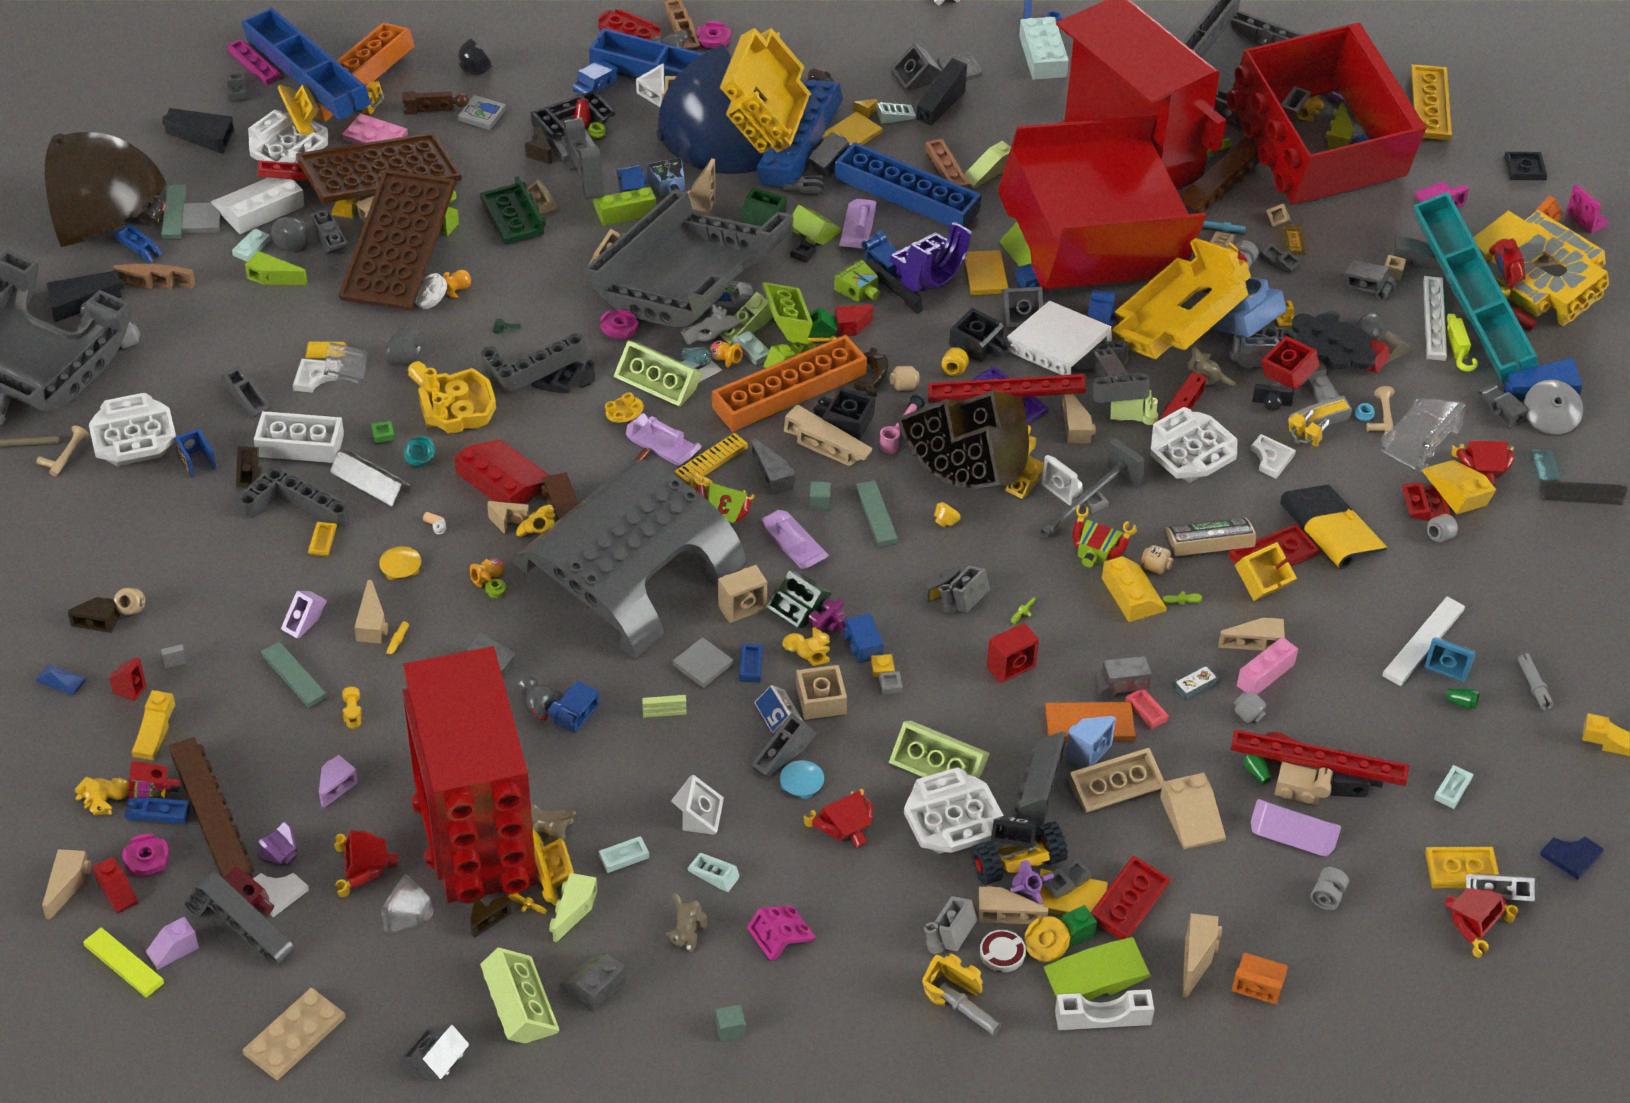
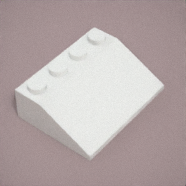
[211,178,304,234]

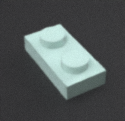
[232,228,271,262]
[733,331,770,366]
[1434,765,1474,809]
[599,836,649,873]

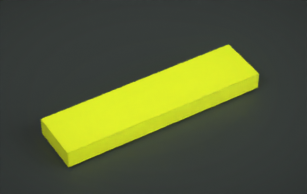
[83,927,164,998]

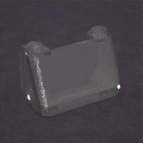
[1381,397,1468,473]

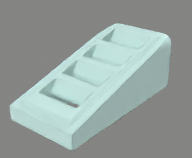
[877,103,916,124]
[687,853,740,892]

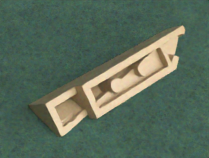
[784,405,873,466]

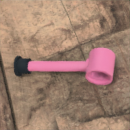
[879,394,925,454]

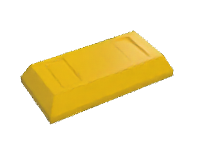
[305,342,347,359]
[308,522,337,557]

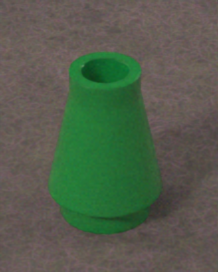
[1446,688,1479,710]
[1243,754,1273,785]

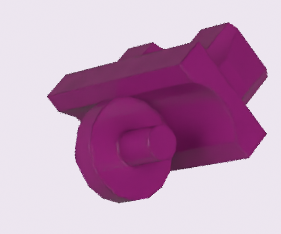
[809,598,846,632]

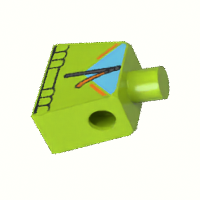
[834,259,881,302]

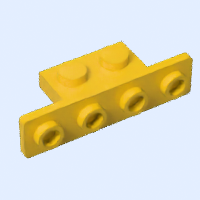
[277,85,319,136]
[533,829,574,906]

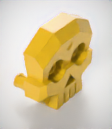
[418,368,496,434]

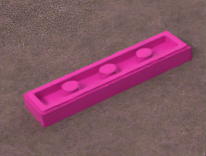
[227,39,281,85]

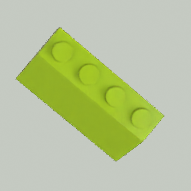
[762,282,813,344]

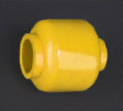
[941,348,969,376]

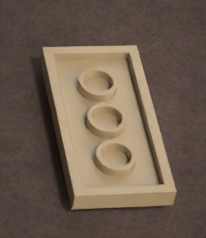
[242,988,346,1081]

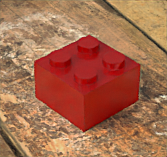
[1261,336,1320,391]
[986,622,1039,683]

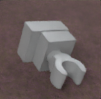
[730,282,764,309]

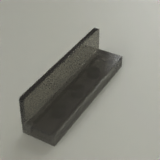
[330,450,412,506]
[1539,480,1627,505]

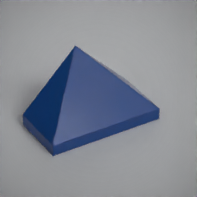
[37,664,86,695]

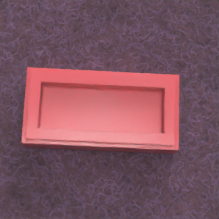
[1125,690,1169,729]

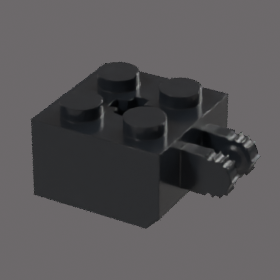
[949,308,1010,362]
[813,388,875,441]

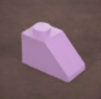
[281,591,327,638]
[319,755,358,808]
[146,917,199,970]

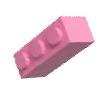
[1237,637,1298,694]

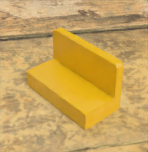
[331,197,362,218]

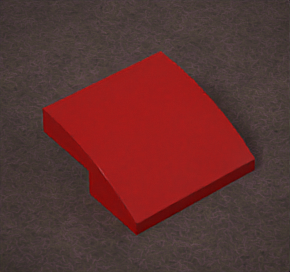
[1402,482,1451,520]

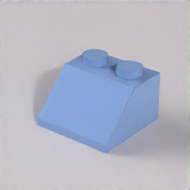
[1066,716,1116,769]

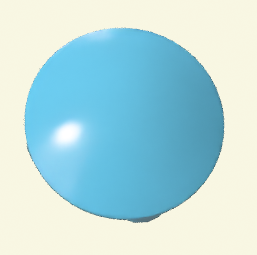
[780,760,824,799]

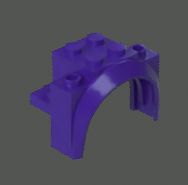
[889,222,972,292]

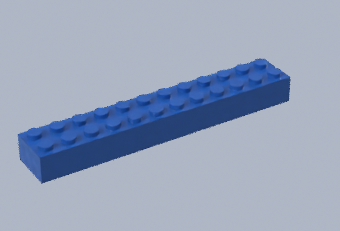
[241,7,371,119]
[589,28,765,101]

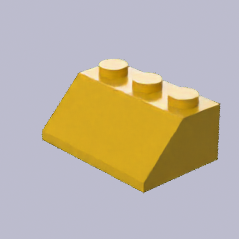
[1102,556,1167,622]

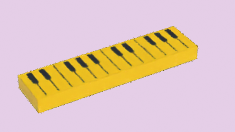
[674,433,748,485]

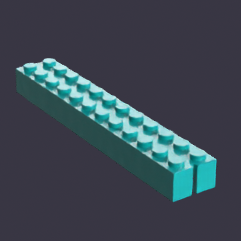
[1413,192,1538,383]

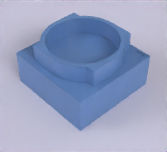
[1210,277,1287,337]

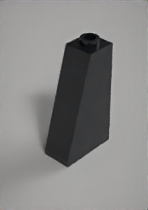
[916,58,967,126]
[162,108,235,154]
[47,271,124,322]

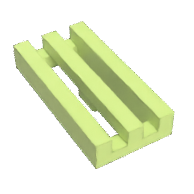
[642,695,687,718]

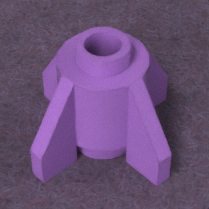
[257,821,298,864]
[1010,860,1054,905]

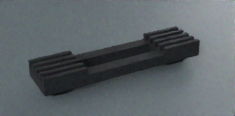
[865,258,923,314]

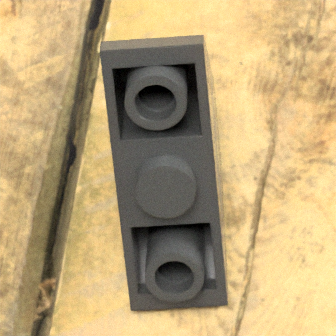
[311,209,348,254]

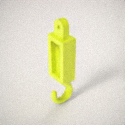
[1446,314,1478,372]

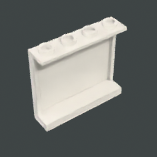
[1007,301,1112,375]

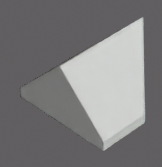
[636,63,664,107]

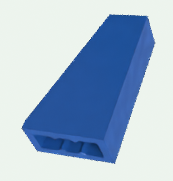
[1504,358,1583,401]

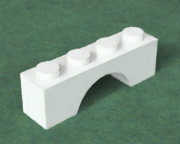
[1055,989,1154,1030]

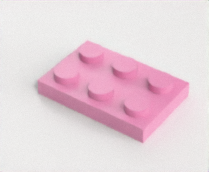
[342,113,408,144]

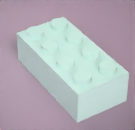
[1019,17,1069,80]

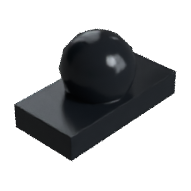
[1252,384,1294,411]

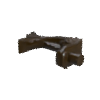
[854,347,888,397]

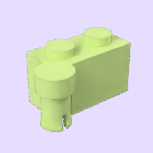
[1110,390,1159,425]

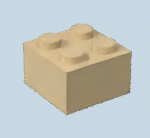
[718,565,768,623]
[796,665,847,720]

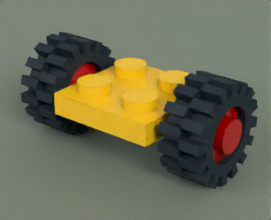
[971,821,1068,885]

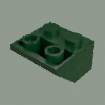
[738,187,787,226]

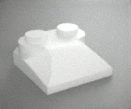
[1042,455,1083,505]

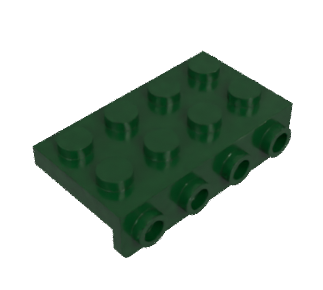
[480,176,546,245]

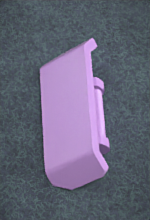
[839,199,877,249]
[626,413,702,466]
[761,510,829,569]
[1251,799,1341,857]

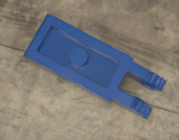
[114,224,162,263]
[124,797,191,824]

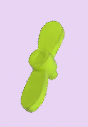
[1162,591,1202,605]
[1011,597,1036,624]

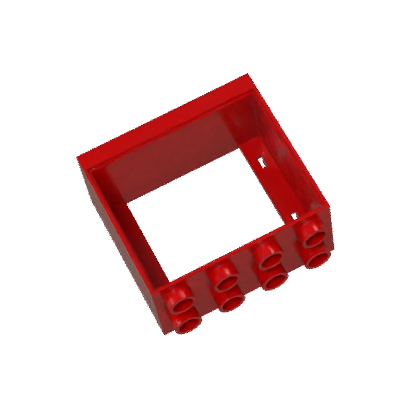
[1226,22,1427,205]

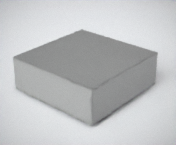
[1083,491,1109,514]
[161,645,187,669]
[878,671,903,694]

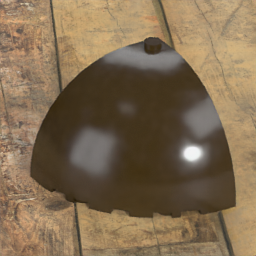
[45,132,166,247]
[897,390,1029,489]

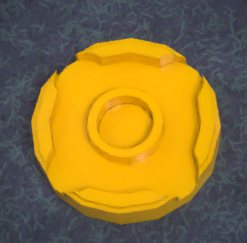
[1024,916,1070,963]

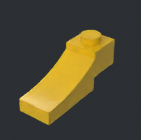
[132,690,175,761]
[1582,713,1630,756]

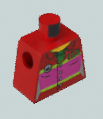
[128,761,181,800]

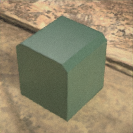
[809,482,831,511]
[716,1005,746,1042]

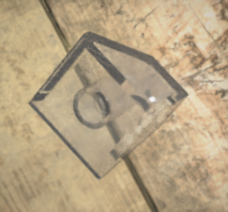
[381,874,433,937]

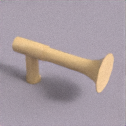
[1366,386,1395,438]
[36,426,91,477]

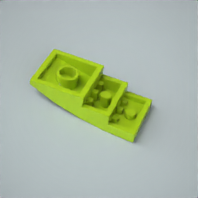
[1044,937,1151,1001]

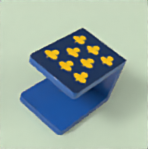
[174,429,216,477]

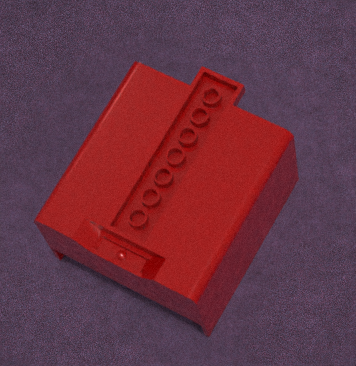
[1056,0,1226,190]
[999,116,1206,290]

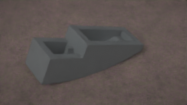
[1394,236,1442,270]
[221,366,271,417]

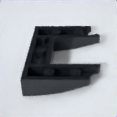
[530,90,615,137]

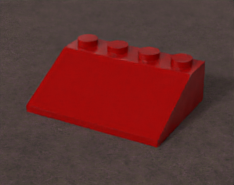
[454,439,550,504]

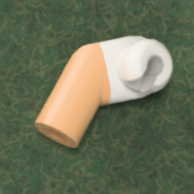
[423,512,447,534]

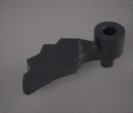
[581,359,595,388]

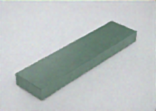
[161,185,187,240]
[855,480,898,547]
[261,641,327,708]

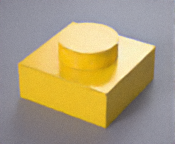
[871,654,895,677]

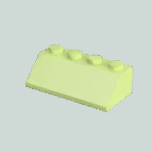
[613,341,703,407]
[889,721,990,779]
[480,947,560,1043]

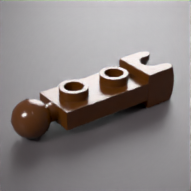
[402,91,469,115]

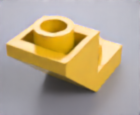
[1005,455,1044,499]

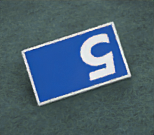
[754,685,803,734]

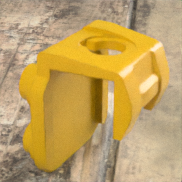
[922,953,983,1006]

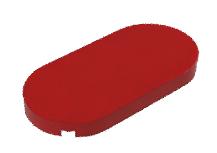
[598,9,661,40]

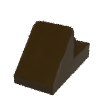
[525,127,552,164]
[236,446,261,488]
[470,895,512,938]

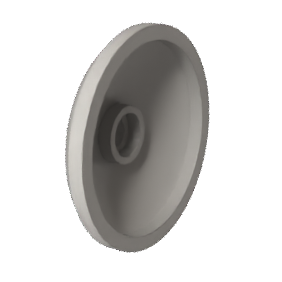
[1524,380,1583,435]

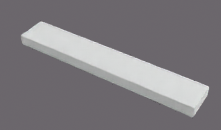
[1423,276,1447,361]
[1382,596,1465,686]

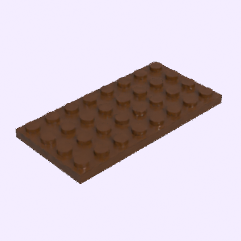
[296,132,462,203]
[338,169,456,311]

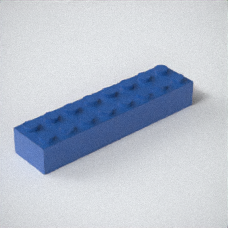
[757,80,843,187]
[835,142,982,228]

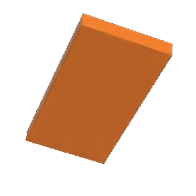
[1045,702,1135,741]

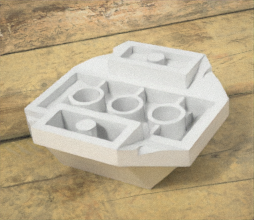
[248,110,328,163]
[89,393,176,466]
[1150,407,1237,483]
[904,767,1004,854]

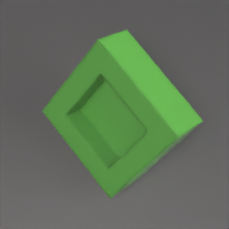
[371,421,395,443]

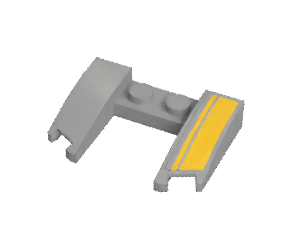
[1272,360,1352,427]

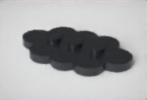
[1291,313,1376,369]

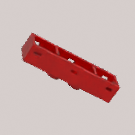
[1159,372,1206,420]

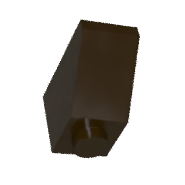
[68,597,120,633]

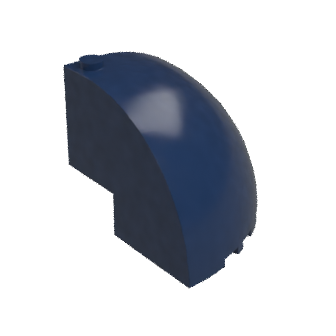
[657,45,763,174]

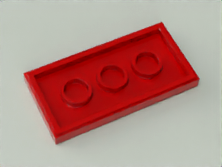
[1228,523,1320,570]
[1090,855,1171,940]

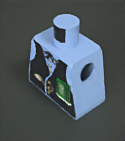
[647,157,685,195]

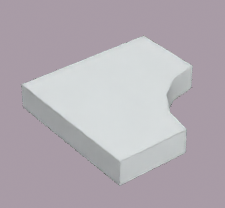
[293,359,341,393]
[1251,434,1296,479]
[253,873,309,917]

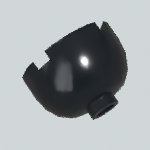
[458,39,492,75]

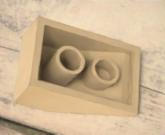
[1160,773,1226,850]
[1182,913,1222,998]

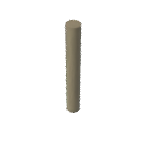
[0,436,60,447]

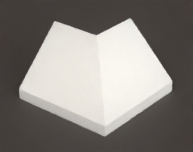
[671,775,724,835]

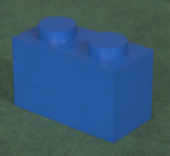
[843,613,884,663]

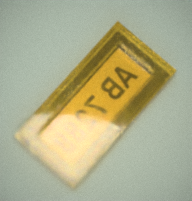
[1282,225,1306,255]

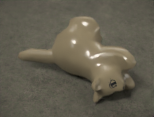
[1187,347,1236,386]
[531,803,576,842]
[666,893,708,952]

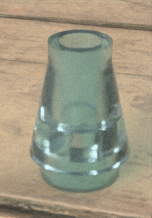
[682,347,712,366]

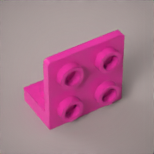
[1414,181,1469,208]
[1566,184,1609,234]
[746,906,815,961]

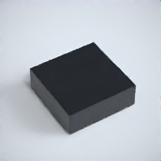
[790,241,816,263]

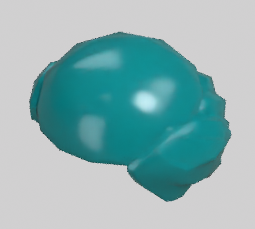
[404,436,435,467]

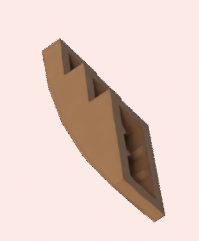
[664,0,700,50]
[113,264,195,290]

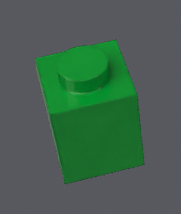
[808,307,837,338]
[1059,905,1097,949]

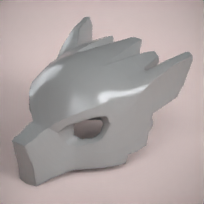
[681,304,740,345]

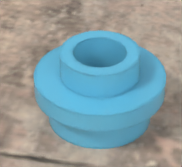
[1355,403,1375,421]

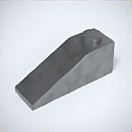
[751,438,796,495]
[751,713,817,777]
[1466,874,1541,901]

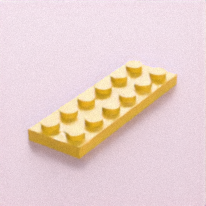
[1411,64,1452,140]

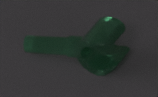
[493,319,521,334]

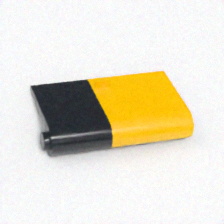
[1280,484,1387,569]

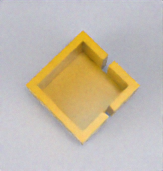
[1235,542,1297,601]

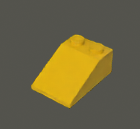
[1422,460,1496,514]

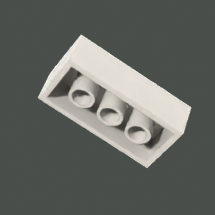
[254,411,344,463]

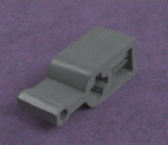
[1478,383,1528,429]

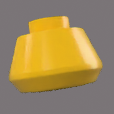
[934,502,960,528]

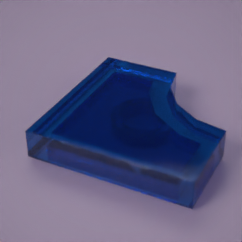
[1540,837,1604,880]

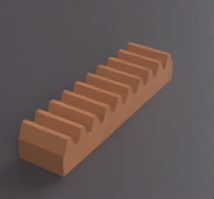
[925,139,970,189]

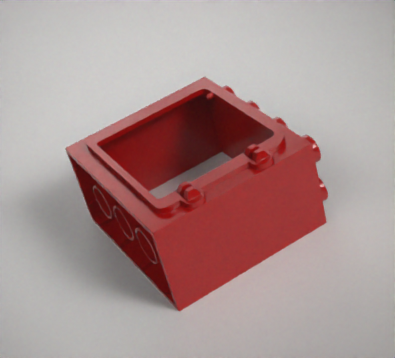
[402,646,537,904]

